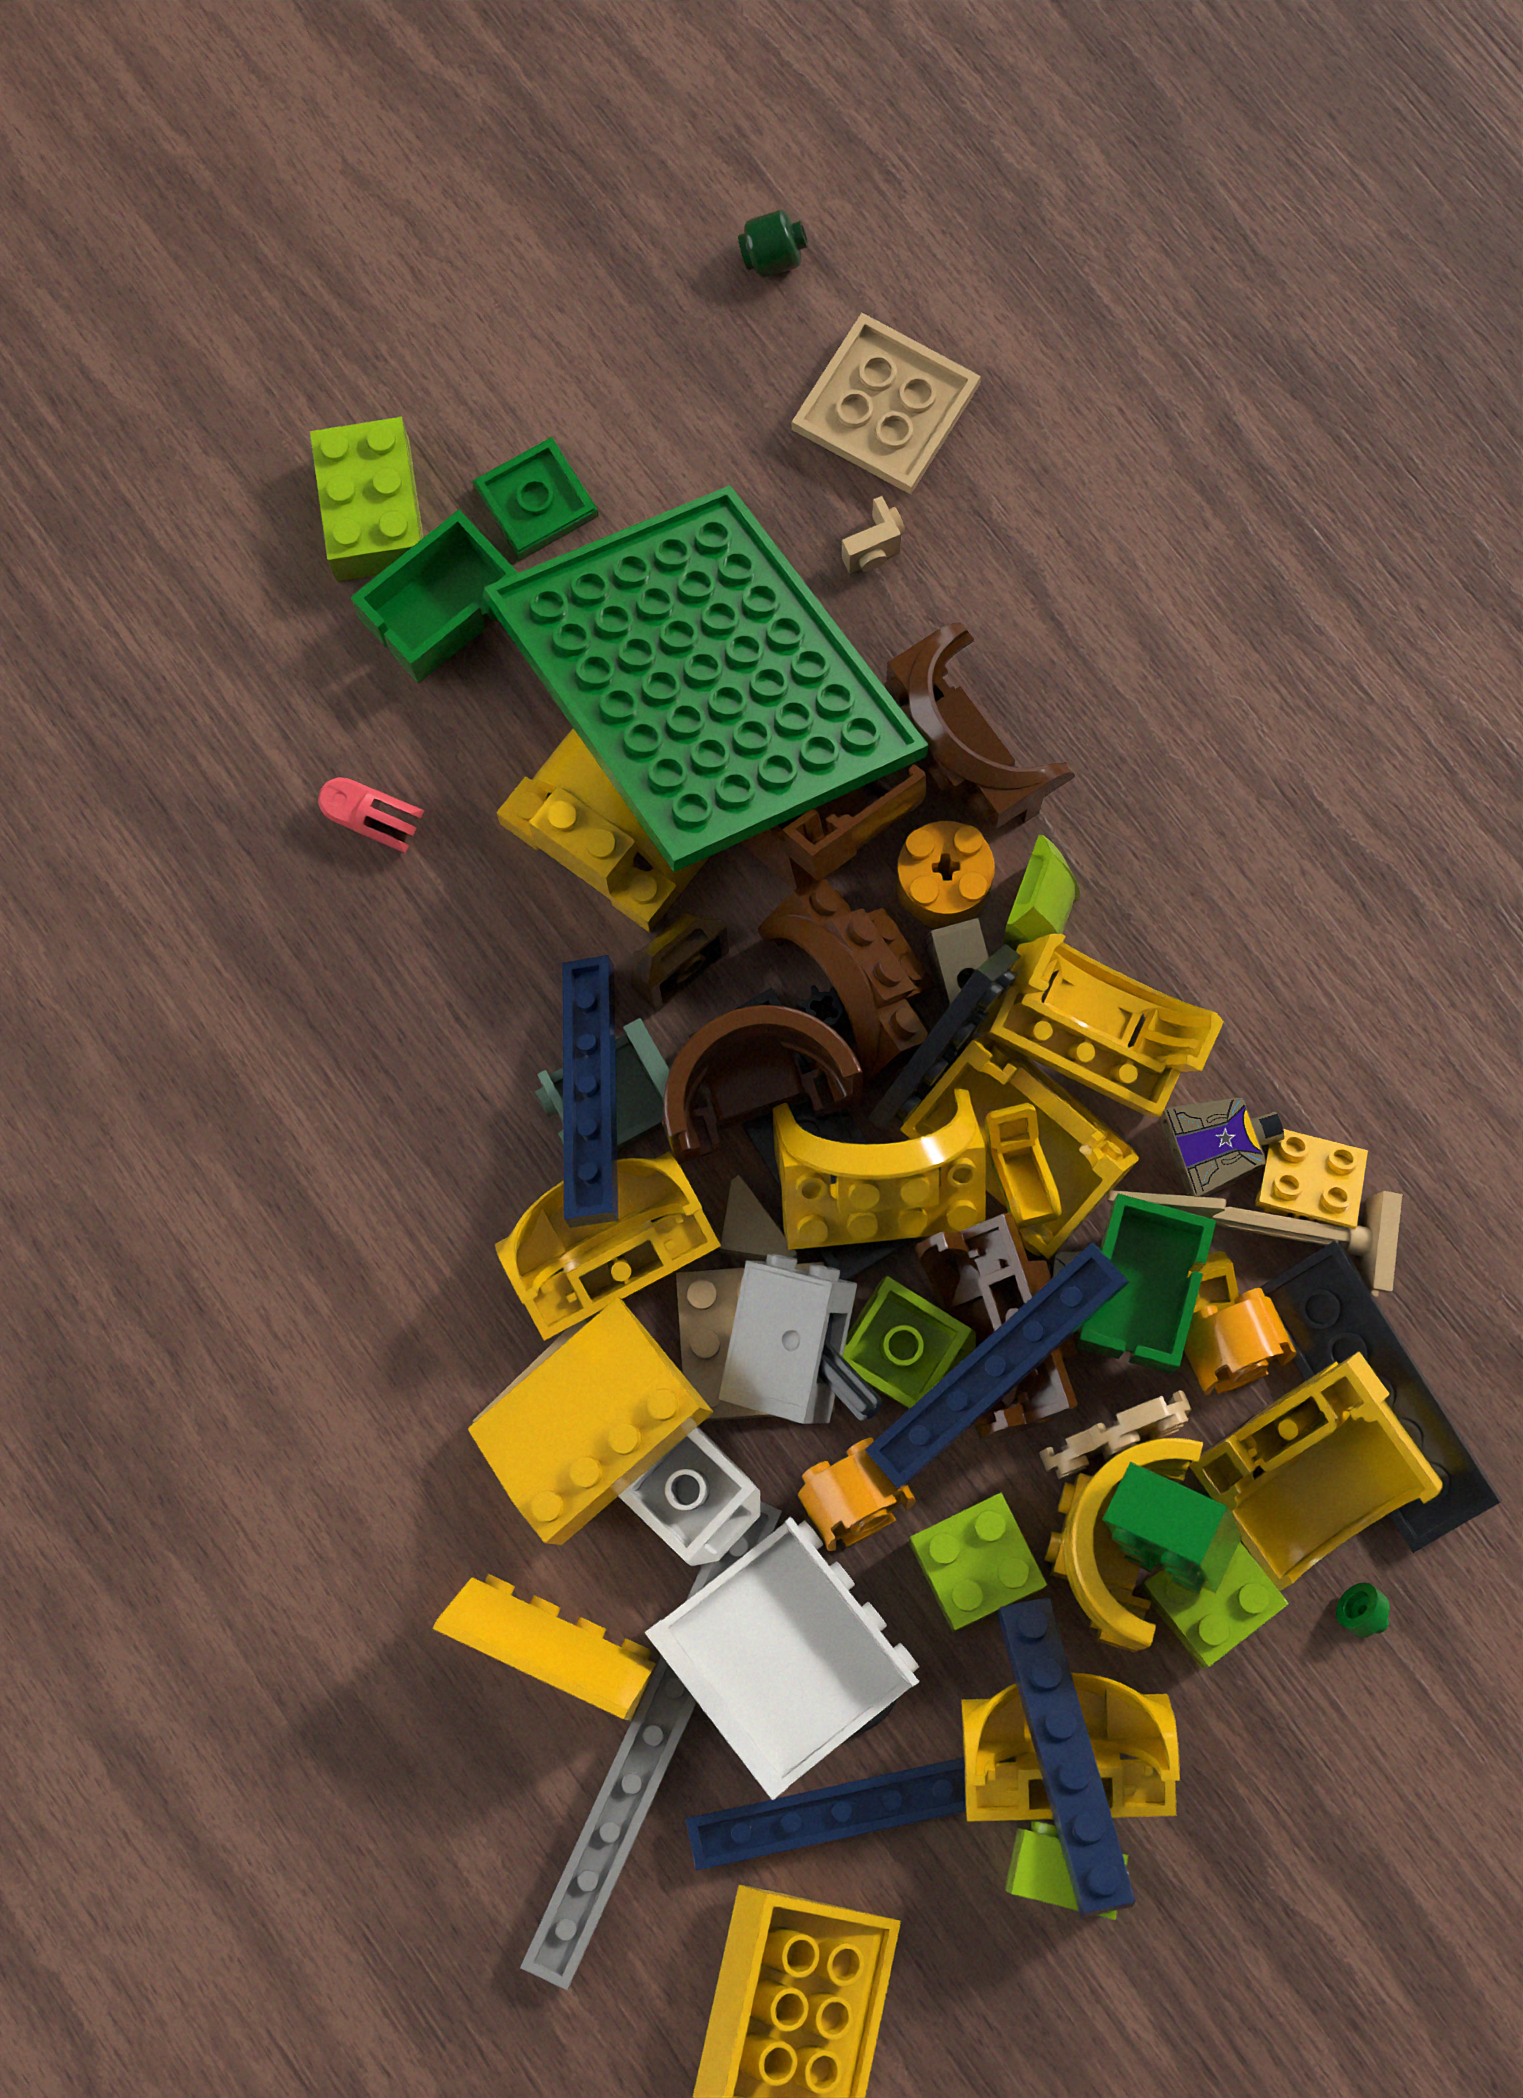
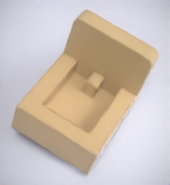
[842,496,905,574]

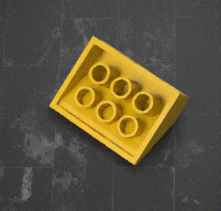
[468,1297,713,1545]
[433,1574,657,1722]
[693,1885,901,2098]

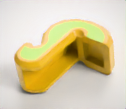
[984,1103,1061,1229]

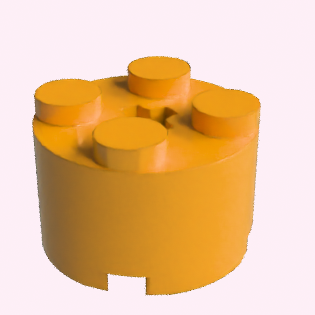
[896,821,995,929]
[1184,1288,1297,1395]
[798,1438,916,1551]

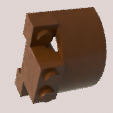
[740,764,926,890]
[661,1005,863,1164]

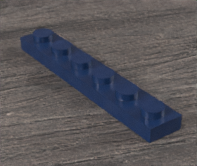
[562,955,618,1228]
[865,1242,1130,1489]
[997,1597,1136,1918]
[685,1757,966,1871]

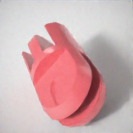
[318,777,424,854]

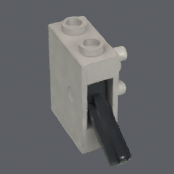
[718,1253,882,1424]

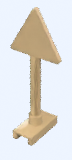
[1107,1190,1402,1298]

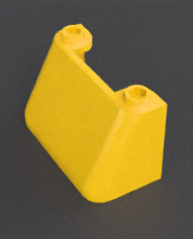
[900,1035,1139,1260]

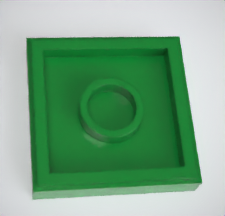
[472,437,599,561]

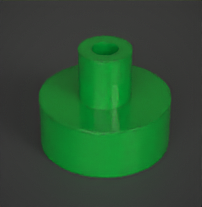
[1336,1582,1390,1638]

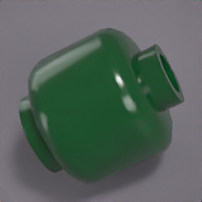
[738,210,808,277]

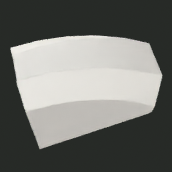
[619,1426,761,1566]

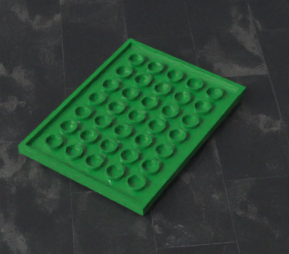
[484,485,928,872]

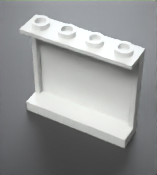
[645,1517,919,1800]

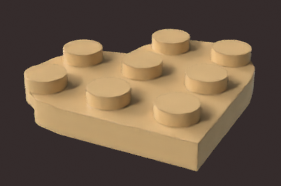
[1039,1390,1191,1480]

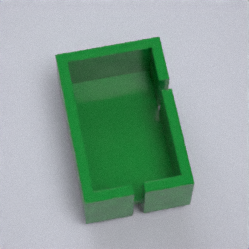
[350,509,518,684]
[1075,1193,1217,1374]
[1103,1462,1242,1594]

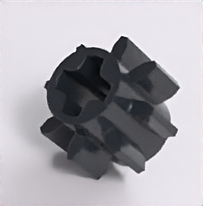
[796,985,852,1033]

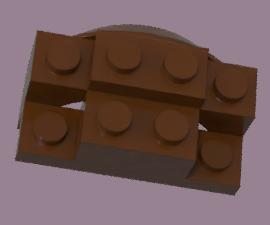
[884,622,1075,829]
[758,879,936,1092]
[915,1214,1078,1440]

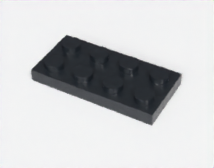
[868,944,1021,1130]

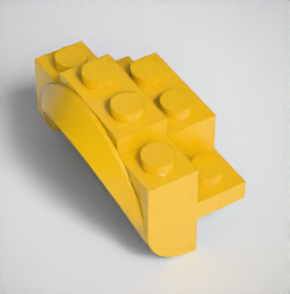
[495,1151,721,1341]
[961,1673,1180,1821]

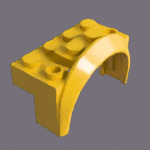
[979,933,1224,1117]
[773,1087,986,1250]

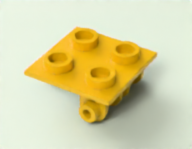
[1255,1129,1368,1229]

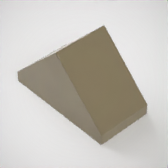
[720,1175,798,1262]

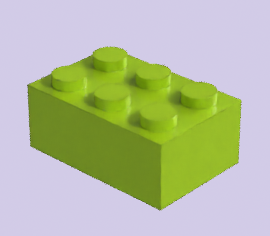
[310,417,423,582]

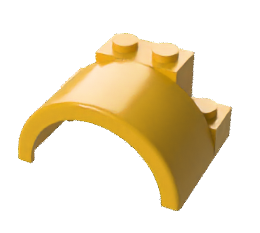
[496,728,710,933]
[1189,1351,1443,1591]
[1044,1438,1203,1652]

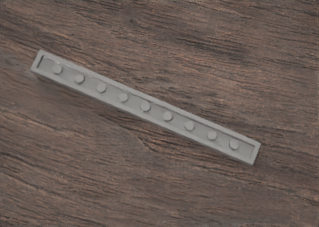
[520,1501,782,1990]

